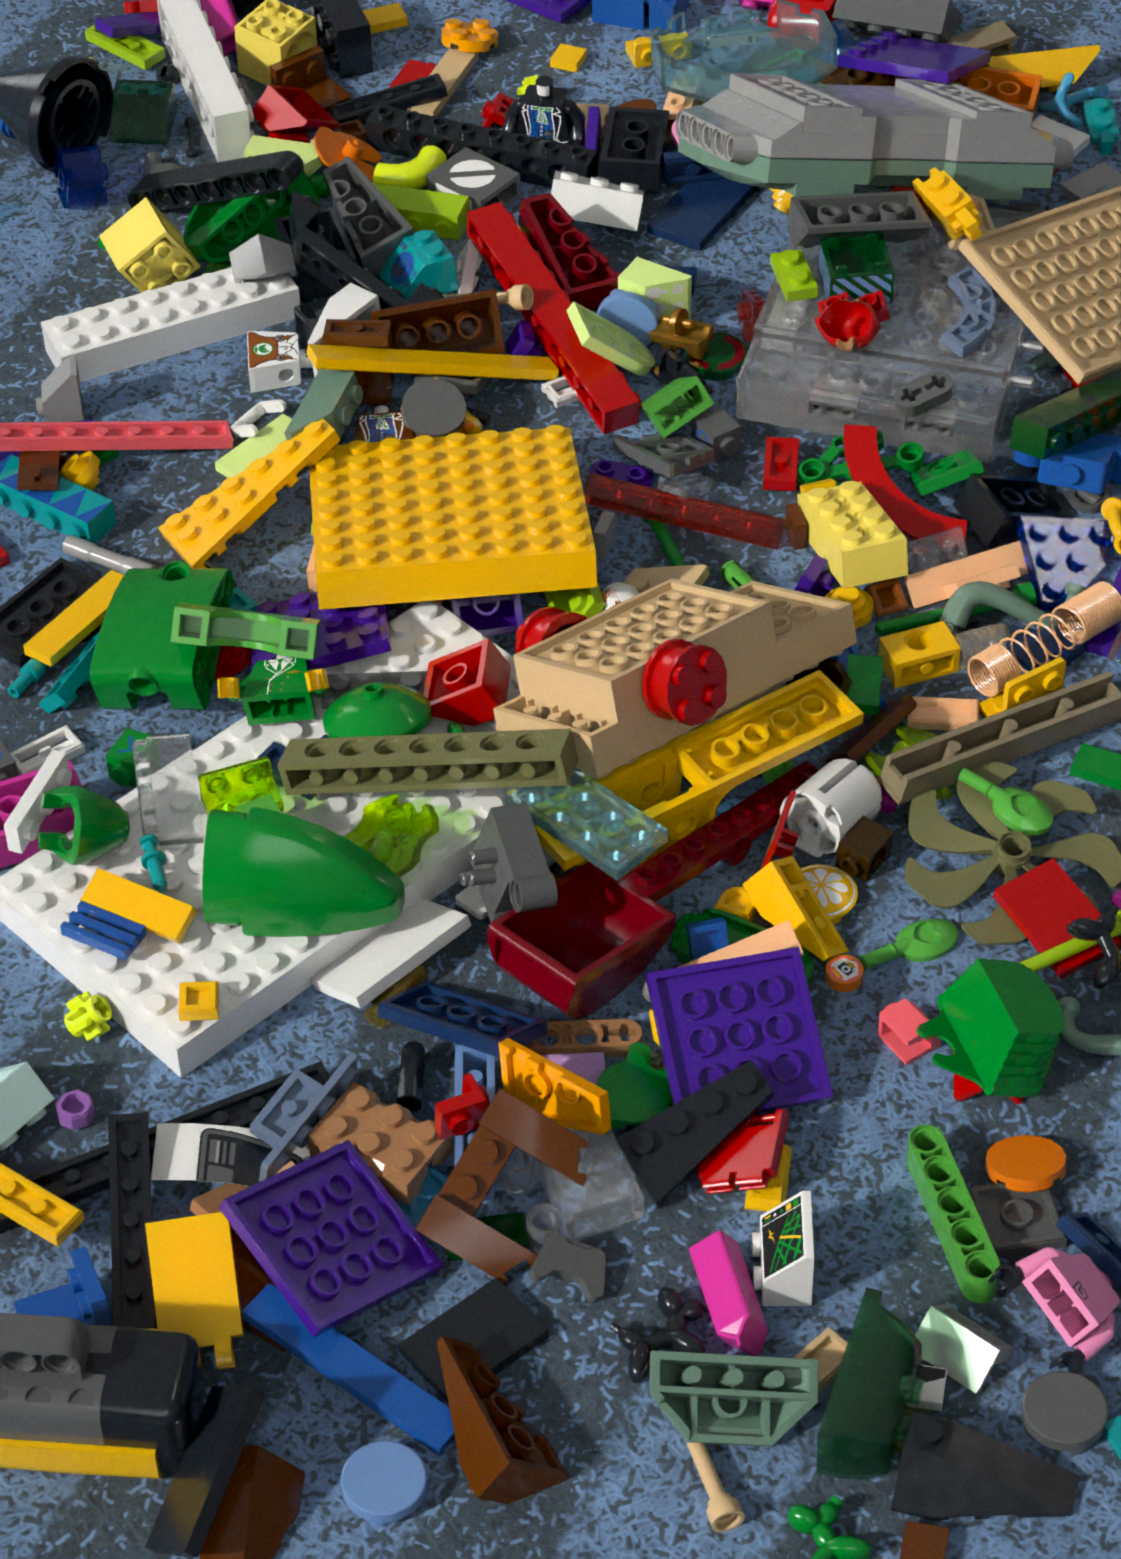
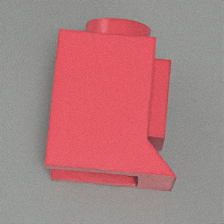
[878,998,941,1065]

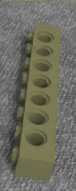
[277,728,578,795]

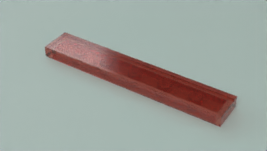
[584,473,785,550]

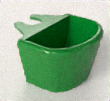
[916,958,1065,1098]

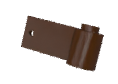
[17,451,67,491]

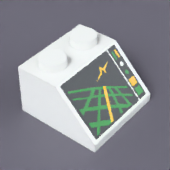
[752,1191,814,1306]

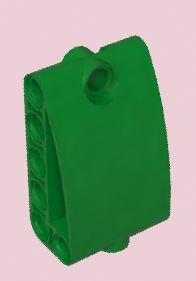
[90,561,234,710]

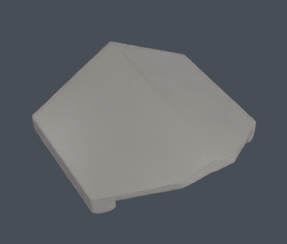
[229,234,297,283]

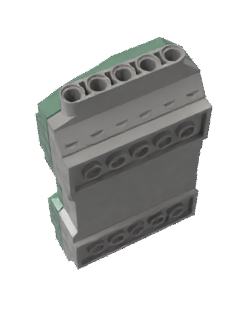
[675,74,1074,205]

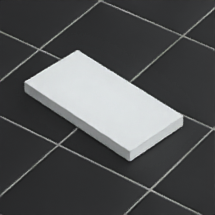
[311,898,471,1009]

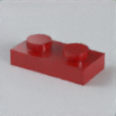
[763,437,799,491]

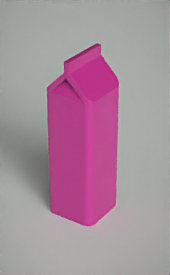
[200,0,239,56]
[689,1231,768,1356]

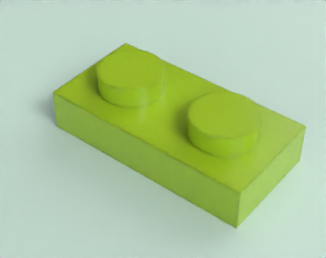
[770,249,818,302]

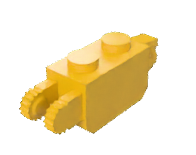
[912,167,983,242]

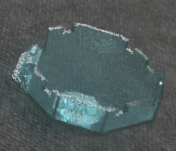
[650,0,837,104]

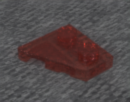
[736,289,766,352]

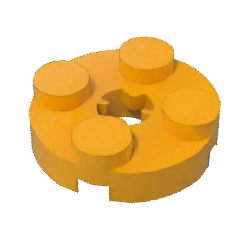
[441,19,498,53]

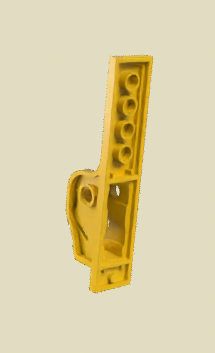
[529,670,864,877]

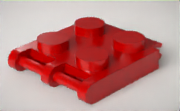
[697,1108,789,1194]

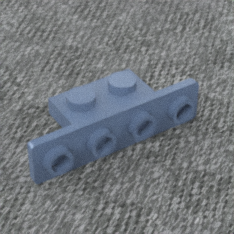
[249,1051,360,1182]

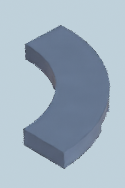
[941,265,997,359]

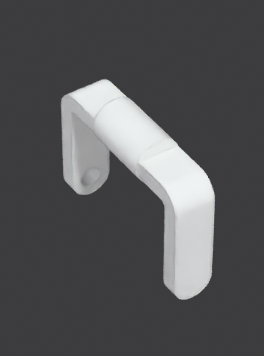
[230,399,287,438]

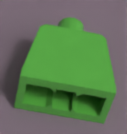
[640,376,714,438]

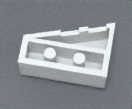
[551,171,644,231]

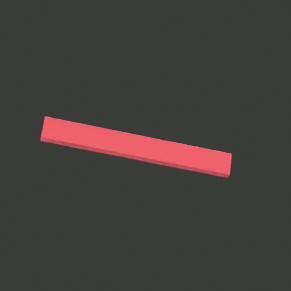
[0,420,234,452]

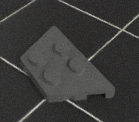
[612,434,715,478]

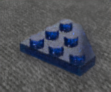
[1016,516,1116,610]

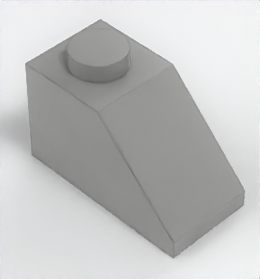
[36,355,84,422]

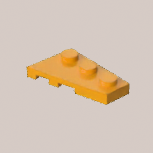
[499,1038,612,1135]

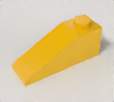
[742,856,849,961]

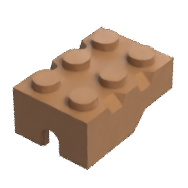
[308,1082,453,1205]

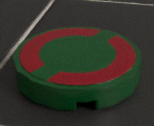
[685,332,748,381]

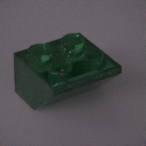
[109,79,178,145]

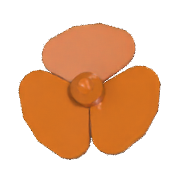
[314,127,382,182]

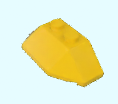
[984,45,1101,92]

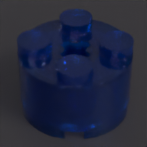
[54,145,108,209]

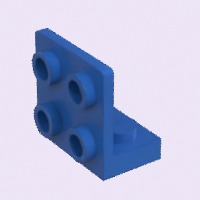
[14,1246,113,1326]

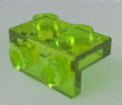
[198,756,284,817]

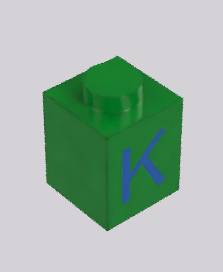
[105,727,162,788]

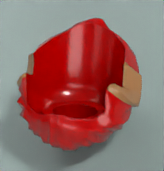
[815,298,880,352]

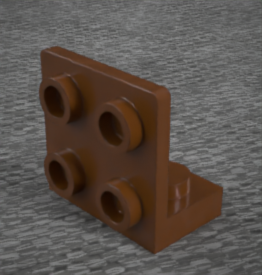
[269,45,351,111]

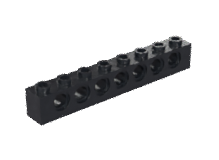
[366,105,598,188]

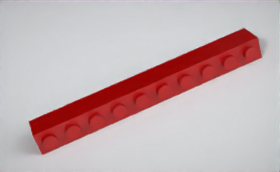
[467,202,642,434]

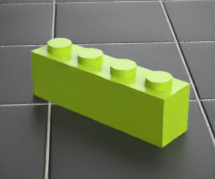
[372,182,470,242]

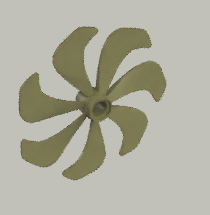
[905,761,1121,945]

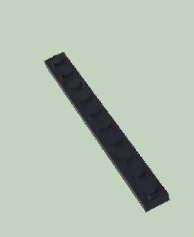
[0,1061,338,1231]

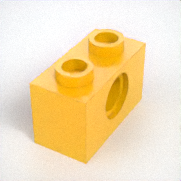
[878,621,961,689]

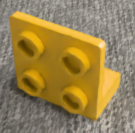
[979,657,1066,718]

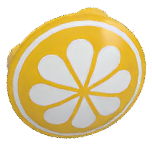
[800,864,858,924]

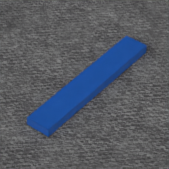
[242,1283,455,1456]

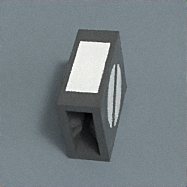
[426,147,521,211]

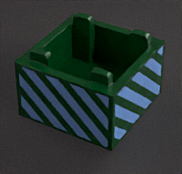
[818,233,895,304]

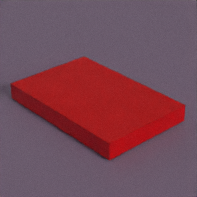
[992,858,1121,979]

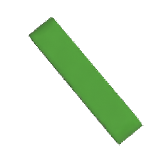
[906,1124,1000,1303]

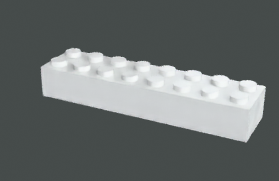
[157,0,255,162]
[41,267,300,382]

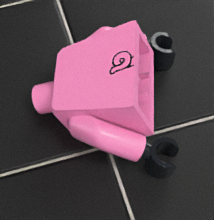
[988,1247,1120,1374]

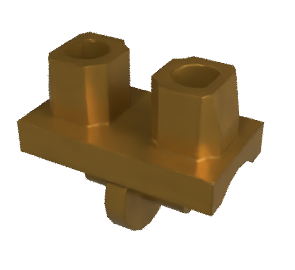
[649,307,715,360]

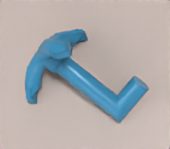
[1038,72,1109,128]

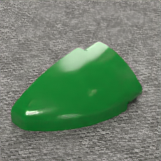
[184,169,319,263]
[202,807,405,937]

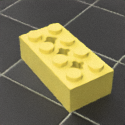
[797,481,908,589]

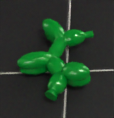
[787,1496,872,1559]

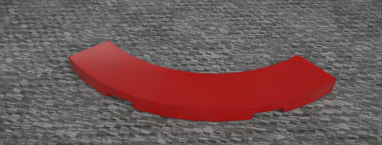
[843,424,967,555]

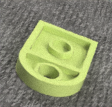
[566,302,655,376]

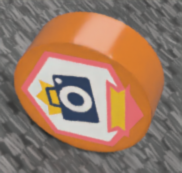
[825,955,864,992]

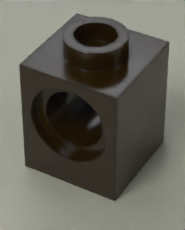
[835,815,894,882]

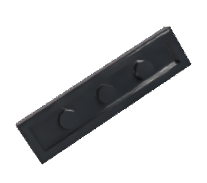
[329,73,448,123]

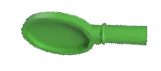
[958,767,1053,836]
[860,918,958,970]

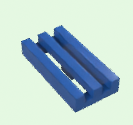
[60,901,147,961]

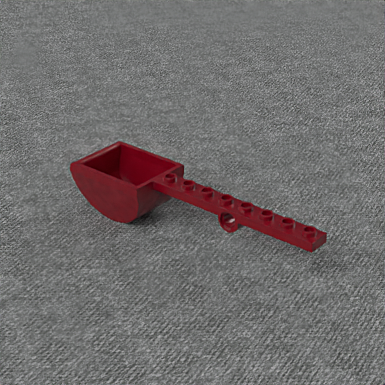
[487,761,820,1019]

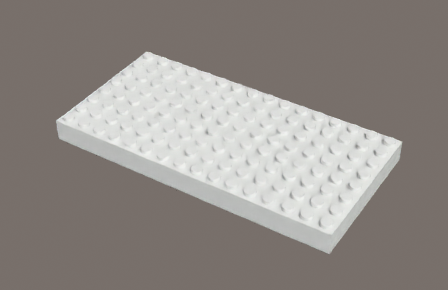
[0,601,594,1078]

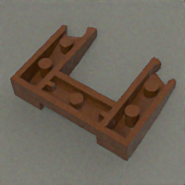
[415,1089,589,1284]

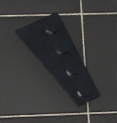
[615,1060,773,1209]

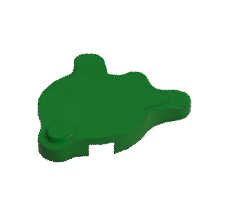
[596,1042,673,1129]

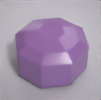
[55,1089,96,1130]

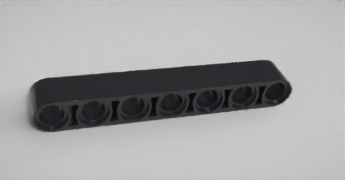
[127,151,304,211]

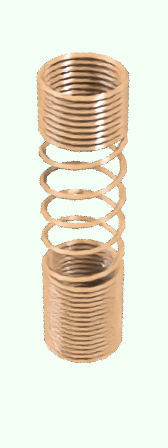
[967,581,1121,697]

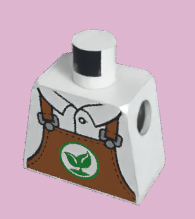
[247,331,313,393]

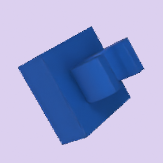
[686,917,729,961]

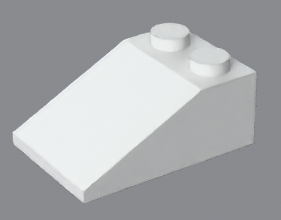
[308,283,380,377]

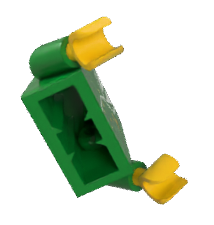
[217,655,329,725]

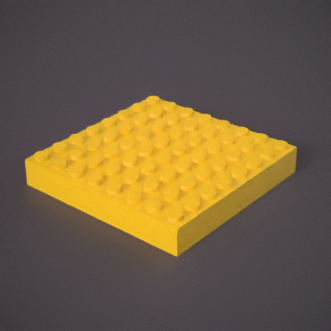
[309,425,597,610]

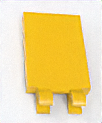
[145,1212,244,1370]

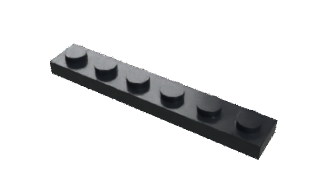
[108,1112,156,1329]

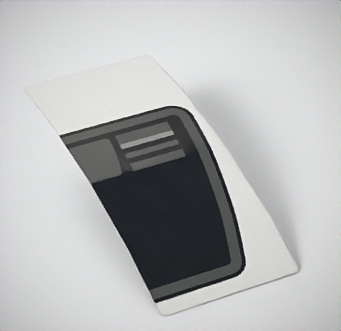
[151,1123,310,1186]

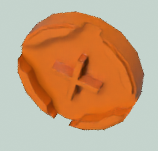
[986,1135,1066,1192]

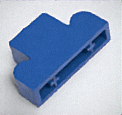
[1013,433,1121,494]

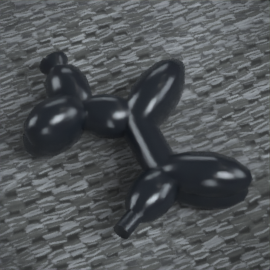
[1066,905,1121,989]
[610,1287,709,1384]

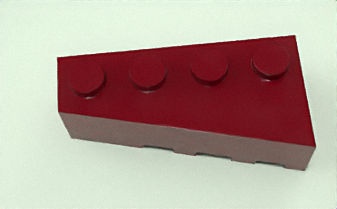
[518,192,620,310]

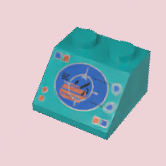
[379,229,458,300]

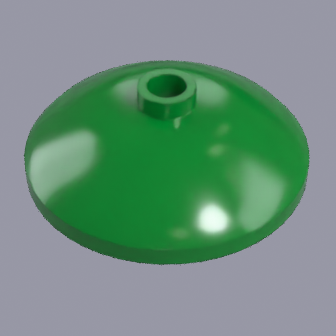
[323,682,432,738]

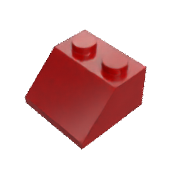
[252,84,340,134]
[423,638,511,726]

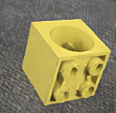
[234,0,317,86]
[99,197,201,293]

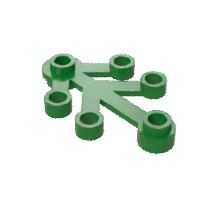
[797,430,924,486]

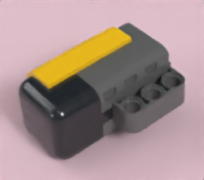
[0,1313,206,1479]

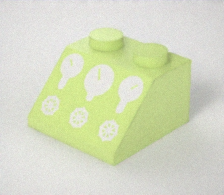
[618,257,692,321]

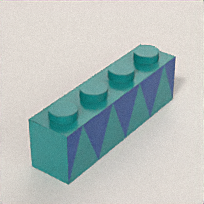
[0,454,116,543]

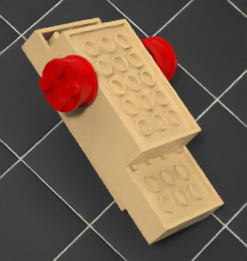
[493,579,857,779]

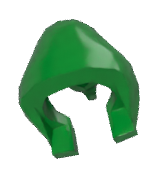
[38,786,130,866]

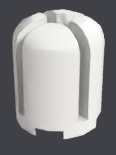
[780,758,882,857]

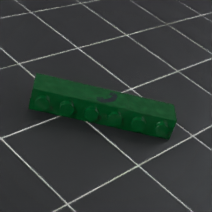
[1009,369,1121,460]

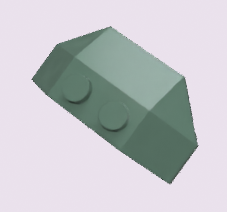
[284,369,363,445]
[650,1350,818,1447]

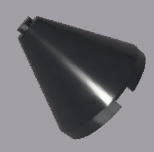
[0,55,114,175]

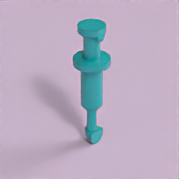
[140,834,168,895]

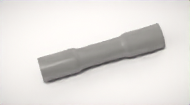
[62,534,157,575]

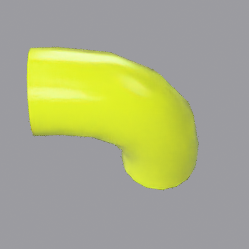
[373,146,447,189]

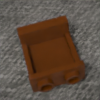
[323,319,394,406]

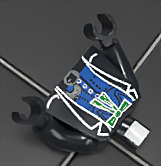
[502,76,585,147]

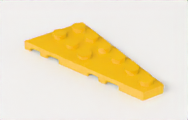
[158,418,340,568]

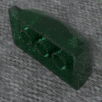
[816,1287,925,1480]

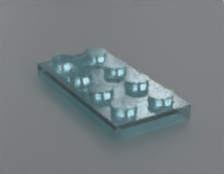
[505,767,669,881]

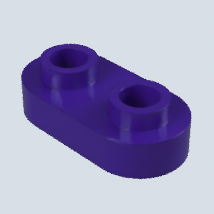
[589,459,653,497]

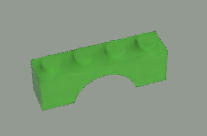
[171,602,320,660]

